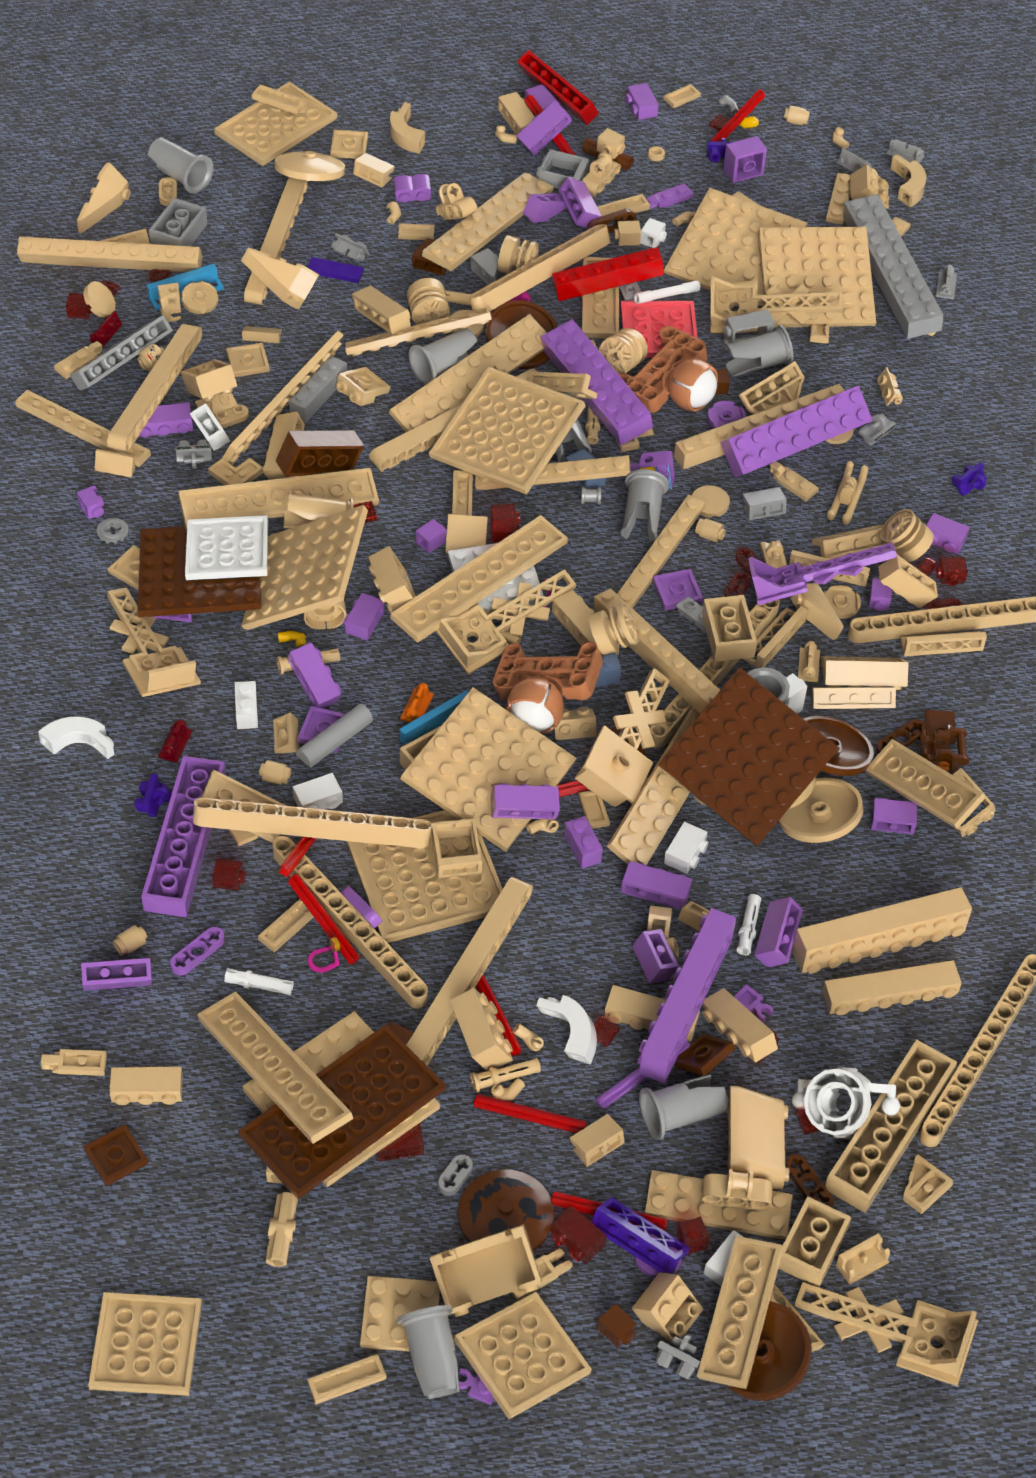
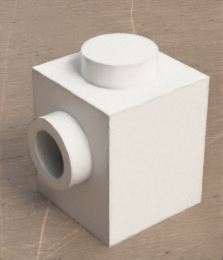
[640,218,667,248]

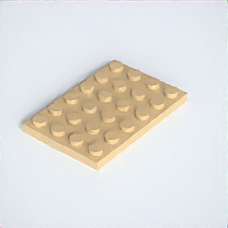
[214,82,337,166]

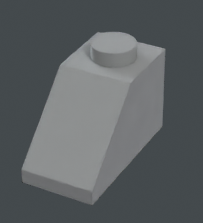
[470,248,499,285]

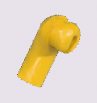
[278,630,306,647]

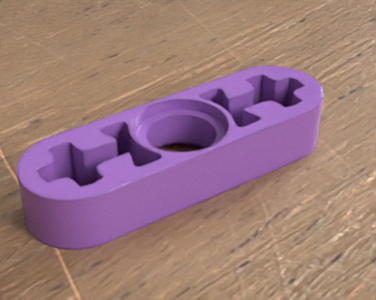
[340,885,383,929]
[170,927,225,975]

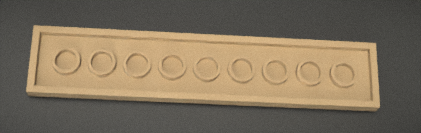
[422,172,553,271]
[389,314,547,432]
[223,331,343,465]
[178,468,379,529]
[391,515,568,643]
[607,707,700,865]
[197,991,353,1144]

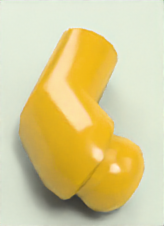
[739,116,759,129]

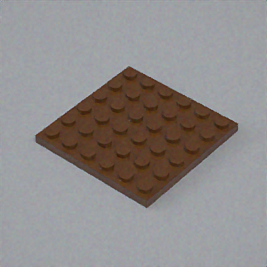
[137,526,261,617]
[658,667,839,847]

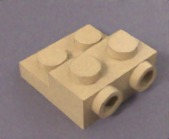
[336,367,391,406]

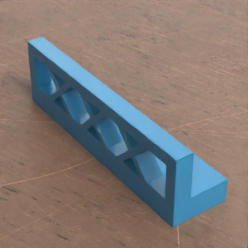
[146,264,224,311]
[399,690,469,746]

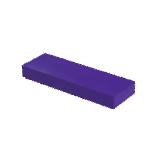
[307,257,364,284]

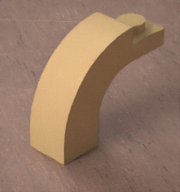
[390,102,425,154]
[890,154,926,208]

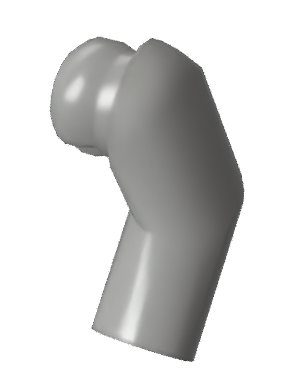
[719,95,738,115]

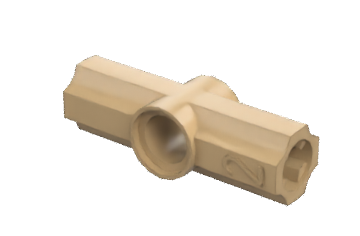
[266,1192,298,1267]

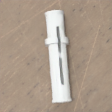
[737,894,761,956]
[224,968,294,996]

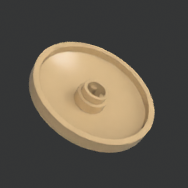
[274,151,345,181]
[779,778,863,843]

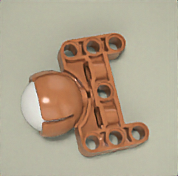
[619,326,718,413]
[493,642,603,734]

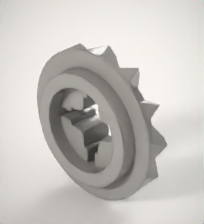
[97,518,129,544]

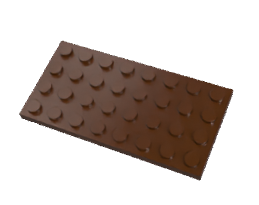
[238,1024,446,1200]

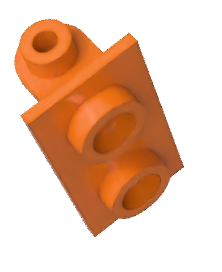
[400,683,434,723]

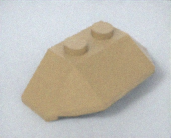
[739,361,805,414]

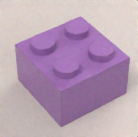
[723,136,767,183]

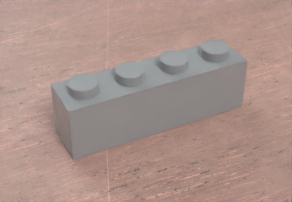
[289,356,347,423]

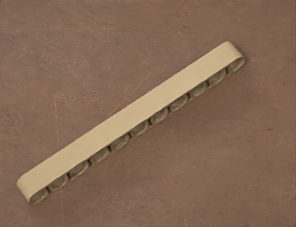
[244,177,308,305]
[469,224,611,311]
[107,324,202,451]
[369,368,538,472]
[848,596,1036,643]
[650,600,780,748]
[193,798,432,848]
[273,836,428,1009]
[407,877,533,1066]
[919,954,1036,1147]

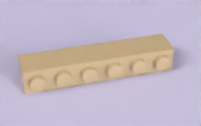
[822,960,962,1015]

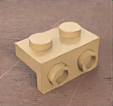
[554,707,597,740]

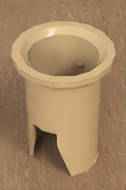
[283,493,354,529]

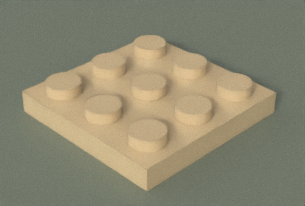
[360,1276,440,1351]

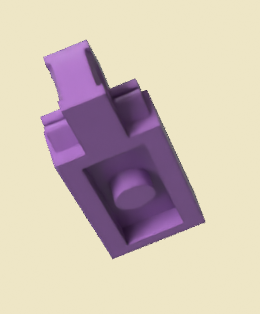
[647,183,694,209]

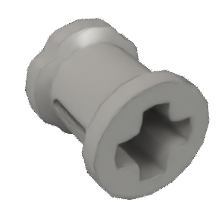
[581,486,601,505]

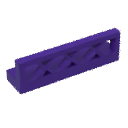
[590,1197,690,1274]

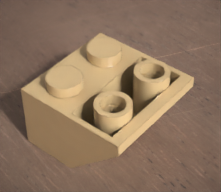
[850,164,889,209]
[632,1272,703,1345]

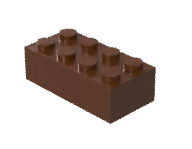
[275,431,364,476]

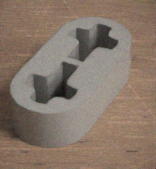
[438,1155,473,1196]

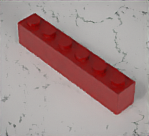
[517,50,599,125]
[552,247,664,301]

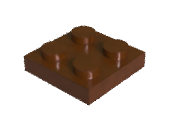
[674,1034,735,1076]
[83,1124,148,1187]

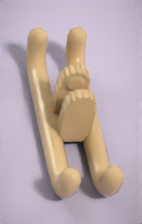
[827,461,868,525]

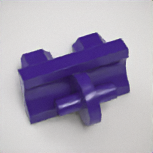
[707,138,733,162]
[952,462,987,496]
[134,774,172,817]

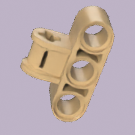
[582,152,621,198]
[436,183,477,220]
[702,1169,773,1210]

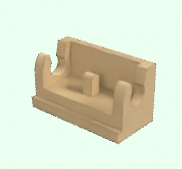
[353,153,395,187]
[158,283,181,322]
[570,1114,624,1167]
[836,1233,890,1285]

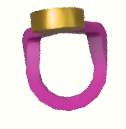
[308,937,340,973]

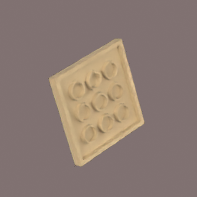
[88,1292,202,1396]
[454,1292,592,1419]

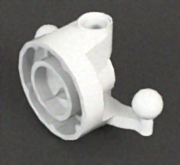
[792,1067,900,1139]

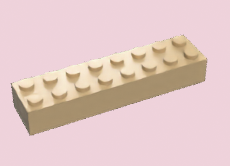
[792,887,972,974]
[825,1039,957,1213]

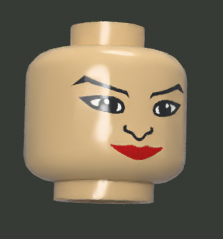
[137,344,164,372]

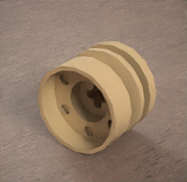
[498,235,539,274]
[407,278,450,325]
[599,328,648,374]
[880,509,934,562]
[303,597,346,630]
[589,603,638,655]

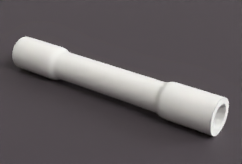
[634,281,700,304]

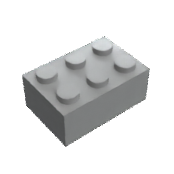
[149,198,207,246]

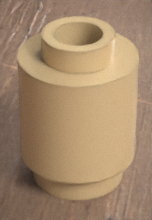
[784,105,810,125]
[695,518,726,543]
[259,760,292,785]
[112,925,147,956]

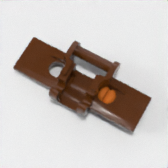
[920,710,969,775]

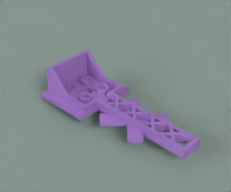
[748,542,897,605]

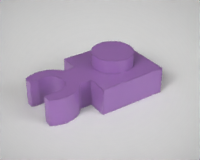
[734,984,773,1023]
[459,1369,494,1405]

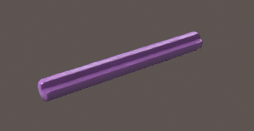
[596,1040,690,1109]

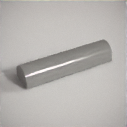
[296,704,373,768]

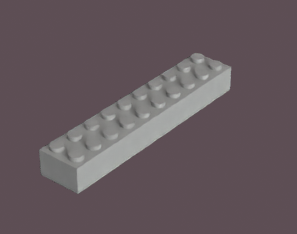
[843,194,944,339]

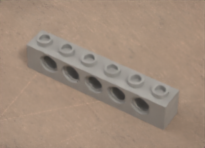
[70,315,173,391]

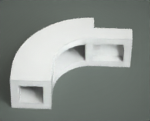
[38,717,114,759]
[536,995,597,1064]

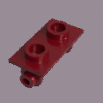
[90,311,123,347]
[158,719,193,763]

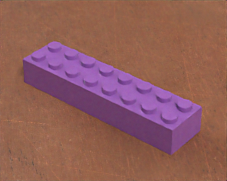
[541,319,653,446]
[720,385,873,478]
[141,756,226,918]
[637,908,736,1084]

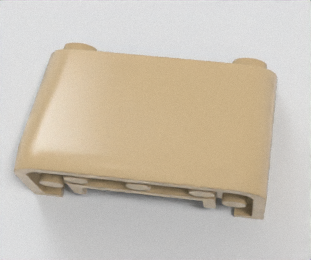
[726,1086,789,1190]
[430,1224,542,1317]

